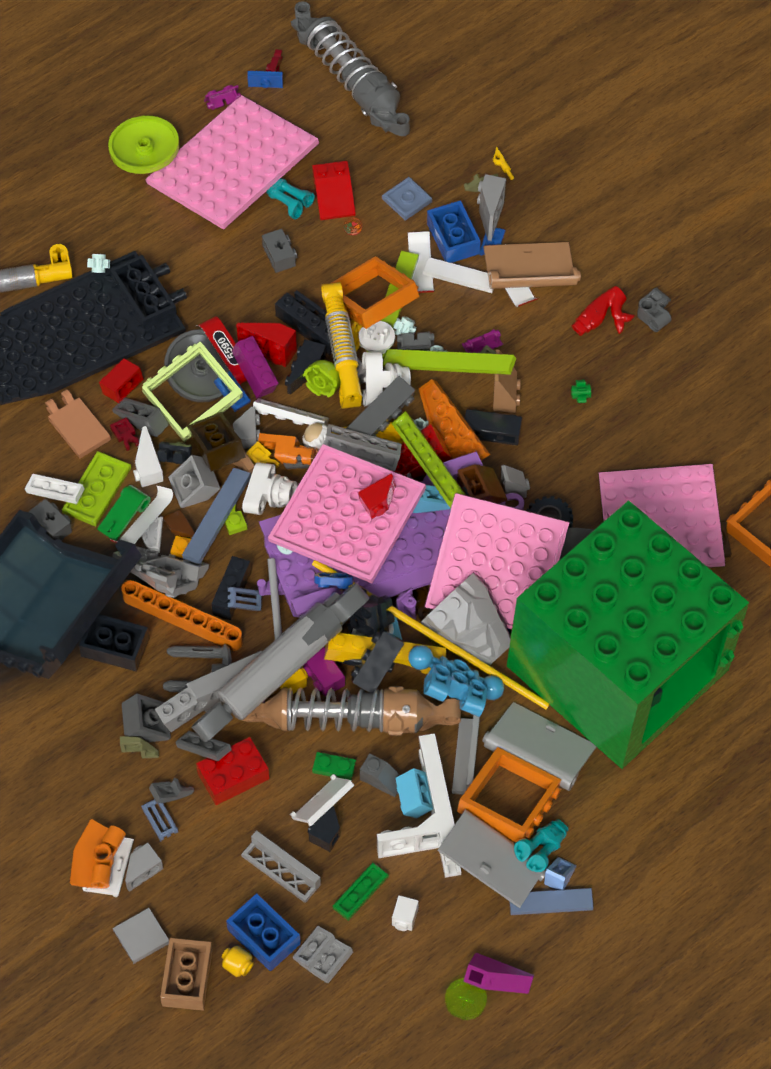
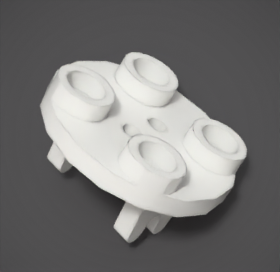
[359,321,395,354]

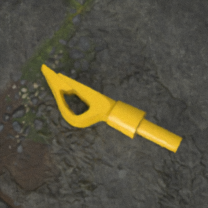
[493,147,514,180]

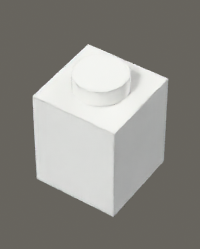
[392,896,419,931]

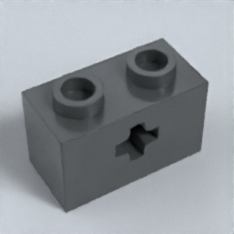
[262,229,297,273]
[29,499,72,541]

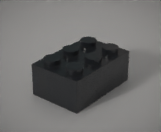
[79,614,150,672]

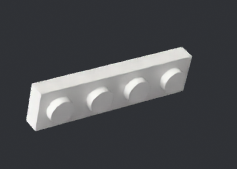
[253,399,329,425]

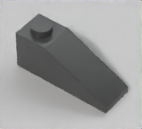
[112,398,169,437]

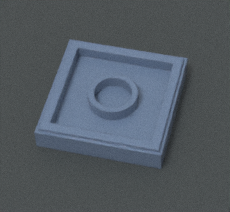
[382,177,432,221]

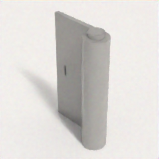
[482,702,596,791]
[437,809,546,908]

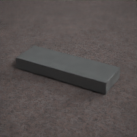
[176,731,232,761]

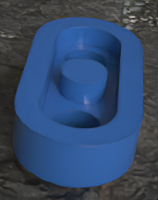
[314,572,353,589]

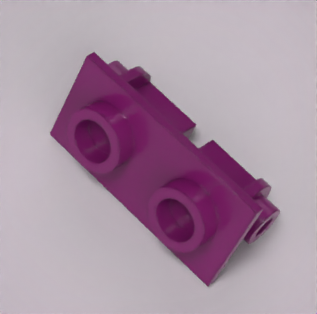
[204,85,241,110]
[462,329,503,353]

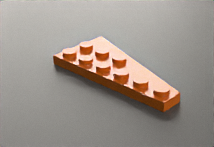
[419,379,490,461]

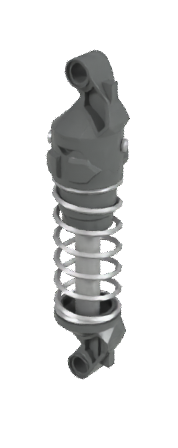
[291,1,410,136]

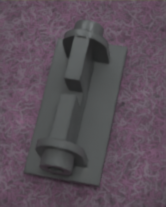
[397,332,435,351]

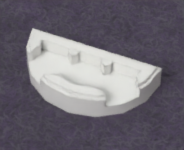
[142,517,163,553]

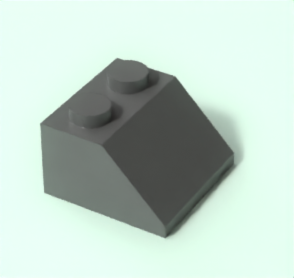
[122,694,171,742]

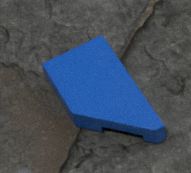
[479,228,505,256]

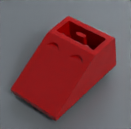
[236,323,297,367]
[392,424,453,478]

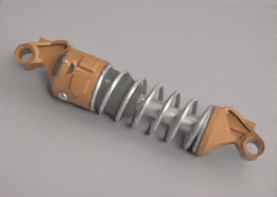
[243,686,461,736]

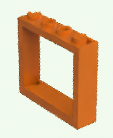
[331,256,419,329]
[726,479,771,567]
[457,747,562,842]

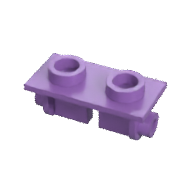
[397,589,416,620]

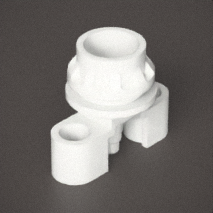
[362,352,411,406]
[243,462,298,515]

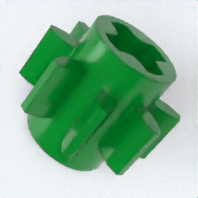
[571,380,591,403]

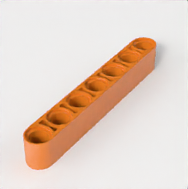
[121,580,243,651]

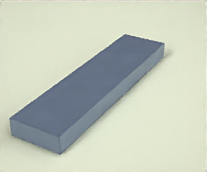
[509,888,593,915]

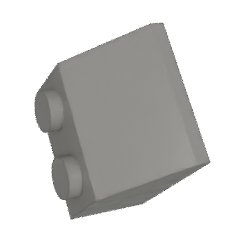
[168,455,220,508]

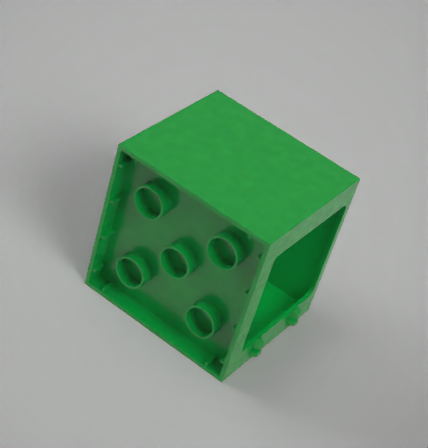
[507,500,749,769]

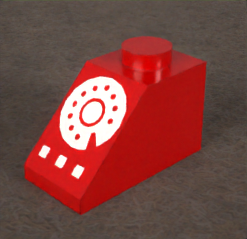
[357,473,396,519]

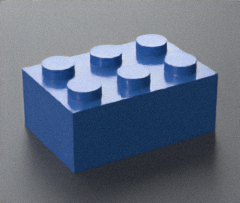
[427,200,480,263]
[226,893,301,972]

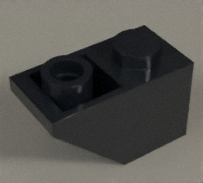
[307,805,340,852]

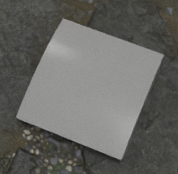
[293,926,353,983]

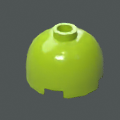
[303,360,341,397]

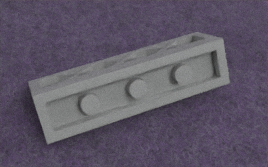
[323,424,402,471]
[452,715,480,794]
[241,831,321,903]

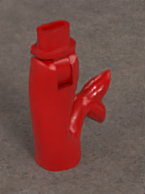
[571,286,635,336]

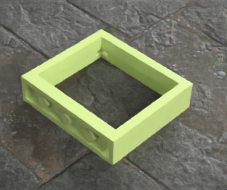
[142,342,243,442]

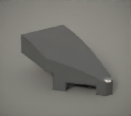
[149,778,194,804]

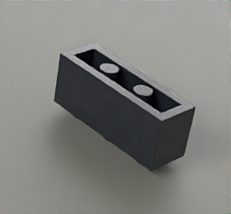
[465,409,522,446]
[211,556,251,620]
[350,628,404,693]

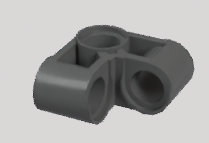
[637,288,671,332]

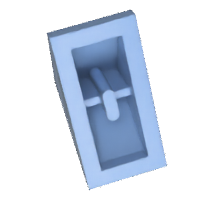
[544,857,576,890]

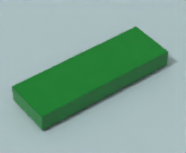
[333,863,389,921]

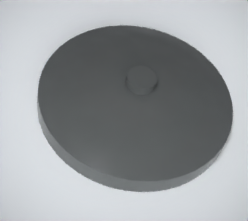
[164,330,229,402]

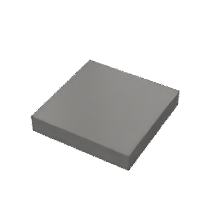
[113,908,169,964]

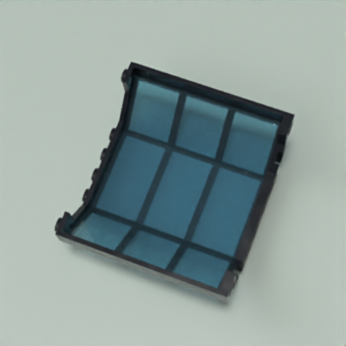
[0,510,142,679]

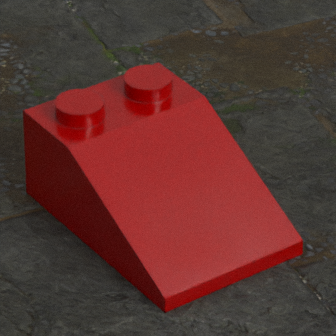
[312,161,356,220]

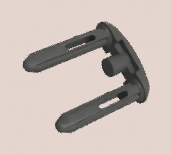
[163,644,233,692]

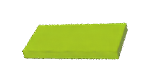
[62,451,131,527]

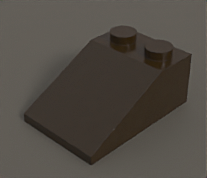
[187,412,246,472]

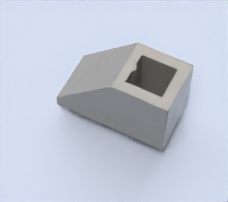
[233,407,260,449]

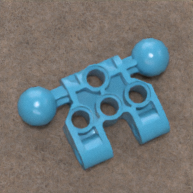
[408,645,505,717]

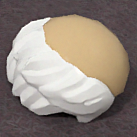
[303,423,328,451]

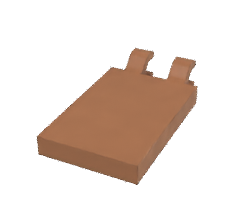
[45,390,111,459]

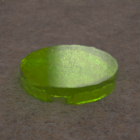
[445,978,487,1020]

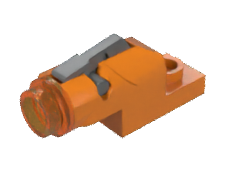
[258,433,319,469]

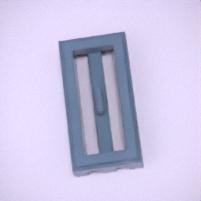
[228,587,261,611]
[141,799,178,841]

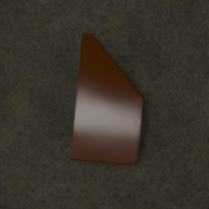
[163,510,195,539]

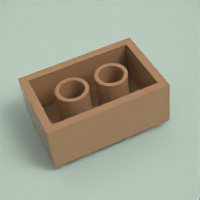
[160,938,213,1011]

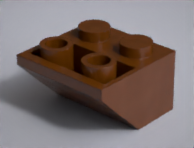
[457,464,507,504]

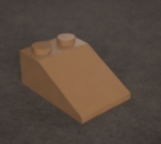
[493,350,520,413]

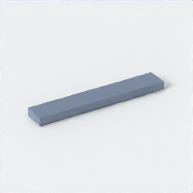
[182,468,251,564]

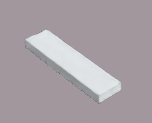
[423,257,494,293]

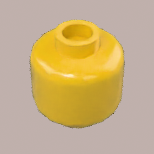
[221,946,253,977]

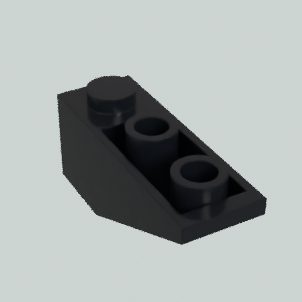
[285,340,326,394]

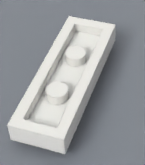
[25,474,84,504]

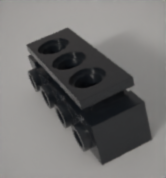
[275,290,334,355]

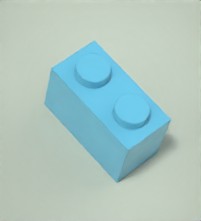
[396,768,433,818]

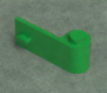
[97,485,151,541]

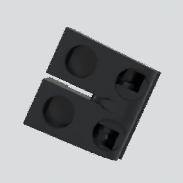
[350,587,395,637]

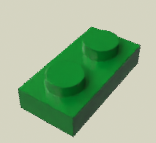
[312,752,356,781]

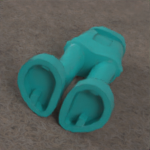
[266,178,315,220]
[514,819,568,872]

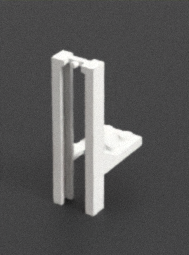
[377,734,461,878]

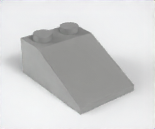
[477,174,506,241]

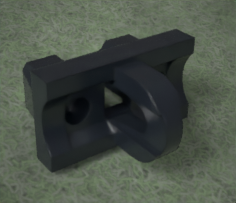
[157,442,192,464]

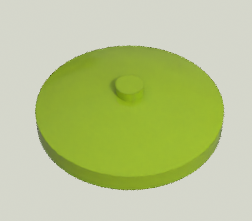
[108,116,179,174]

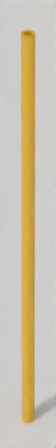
[312,560,549,710]

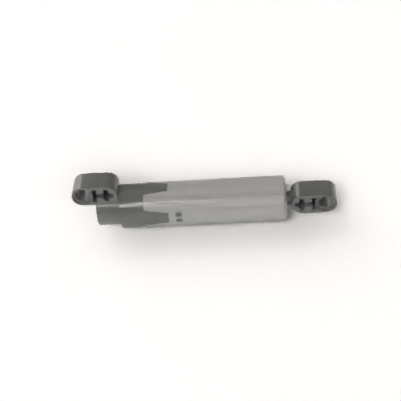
[192,582,369,742]

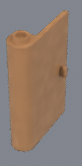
[483,242,581,289]

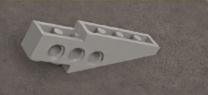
[155,651,262,732]

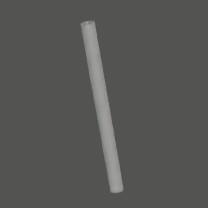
[267,558,282,640]

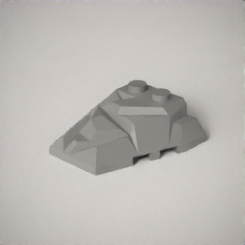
[113,547,209,598]
[420,573,511,666]

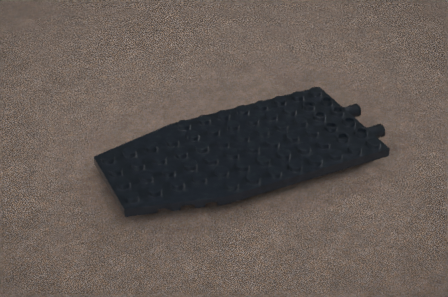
[0,251,187,405]

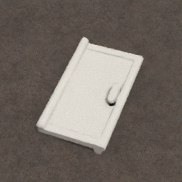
[290,774,354,826]
[82,838,134,897]

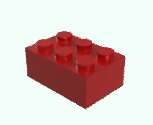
[196,737,270,805]

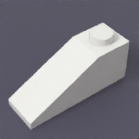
[133,426,163,487]

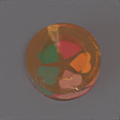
[344,217,362,235]

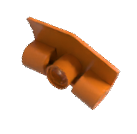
[70,819,126,889]

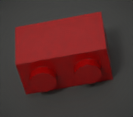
[99,359,144,403]

